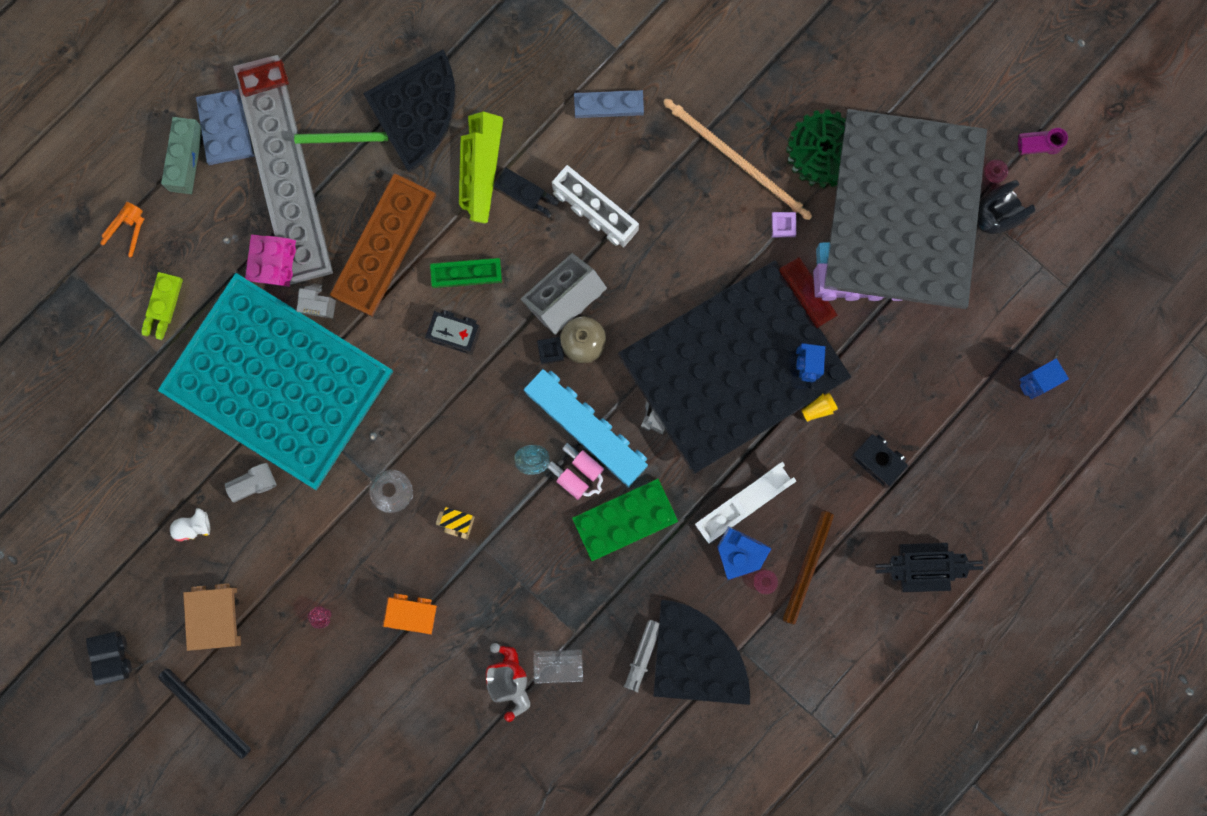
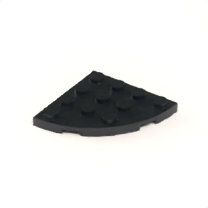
[363,49,456,173]
[653,600,750,705]

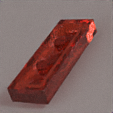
[779,257,838,328]

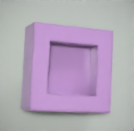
[771,212,796,237]

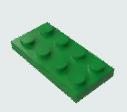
[572,479,678,561]

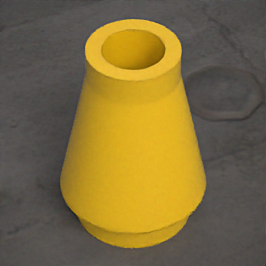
[801,392,838,422]

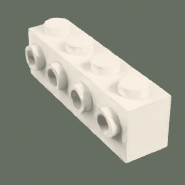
[552,165,639,248]

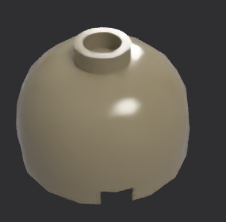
[560,316,606,364]

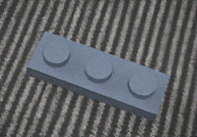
[574,90,644,118]

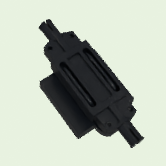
[875,543,983,593]

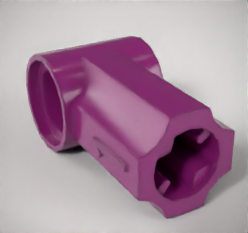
[1017,128,1068,155]

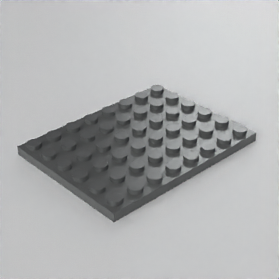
[824,109,987,309]

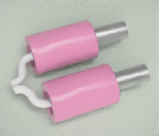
[547,443,605,500]

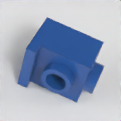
[796,344,825,382]

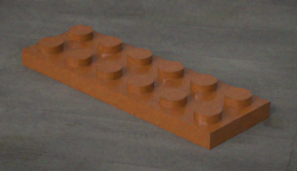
[330,173,436,317]

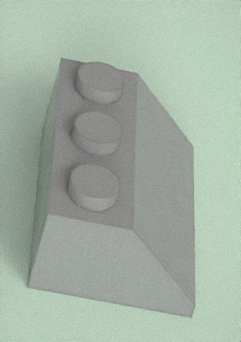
[521,253,607,334]

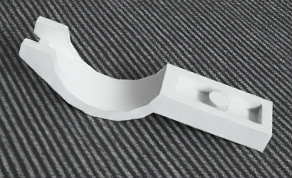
[695,462,796,543]

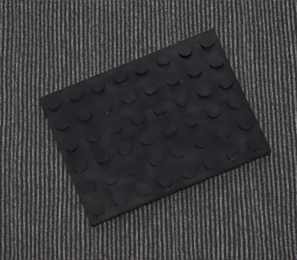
[618,260,851,475]

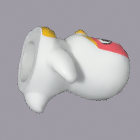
[170,508,210,542]

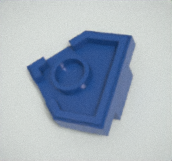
[717,526,771,580]

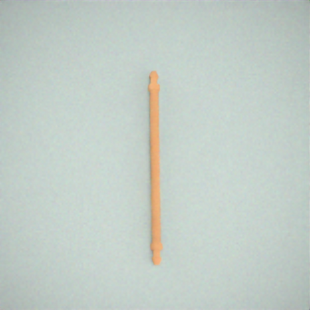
[663,99,812,220]

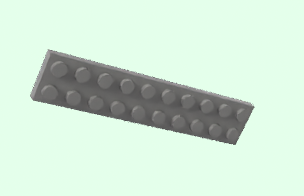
[233,55,333,285]

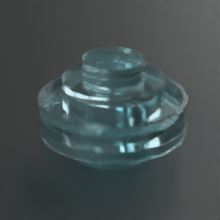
[514,445,550,475]

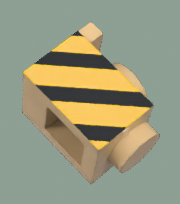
[436,507,475,540]

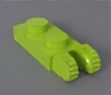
[142,272,183,340]

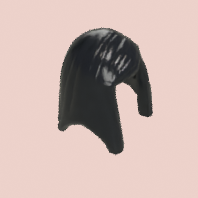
[977,180,1036,234]

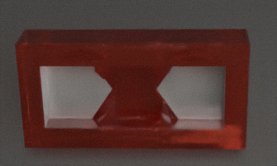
[237,60,289,97]

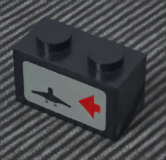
[425,310,481,355]

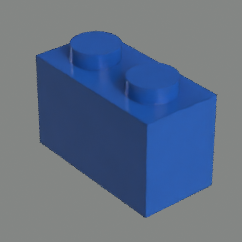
[1019,358,1069,399]

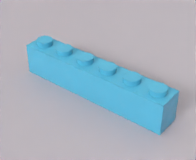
[524,369,648,488]

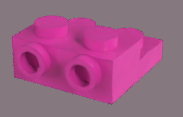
[245,235,296,287]

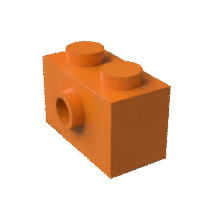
[382,593,437,635]

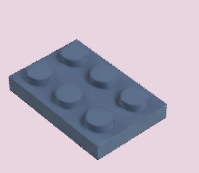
[196,89,255,165]

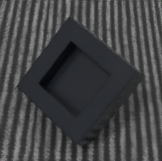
[537,337,564,365]

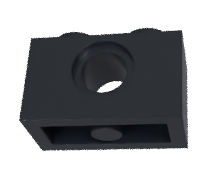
[851,434,909,488]

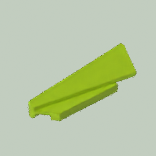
[459,112,503,223]

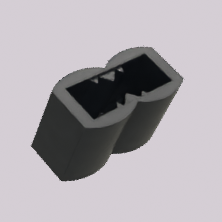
[86,631,132,686]

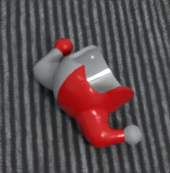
[486,643,530,722]

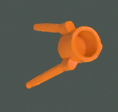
[100,202,145,257]

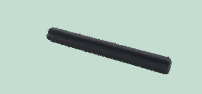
[158,669,251,759]

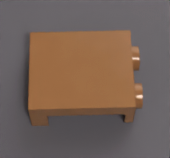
[183,584,241,651]

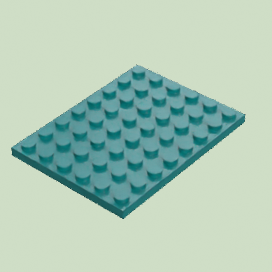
[158,273,394,490]

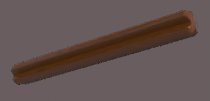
[783,511,834,625]

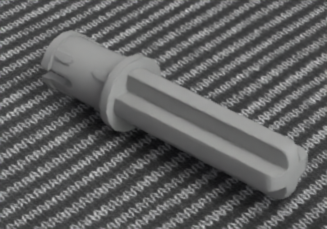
[623,620,659,692]

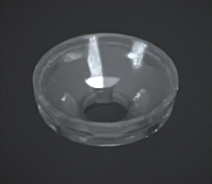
[369,470,413,513]

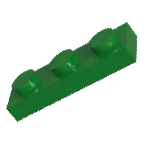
[430,258,502,288]

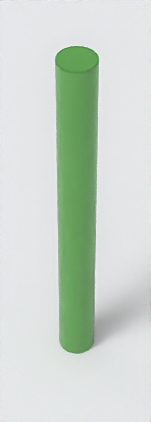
[294,132,388,144]

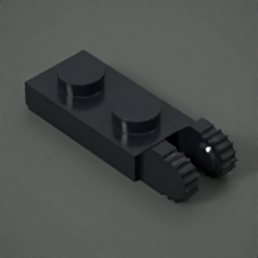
[493,167,559,218]

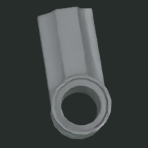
[225,463,277,503]

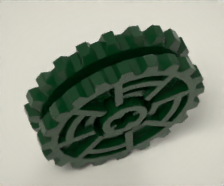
[786,109,846,188]

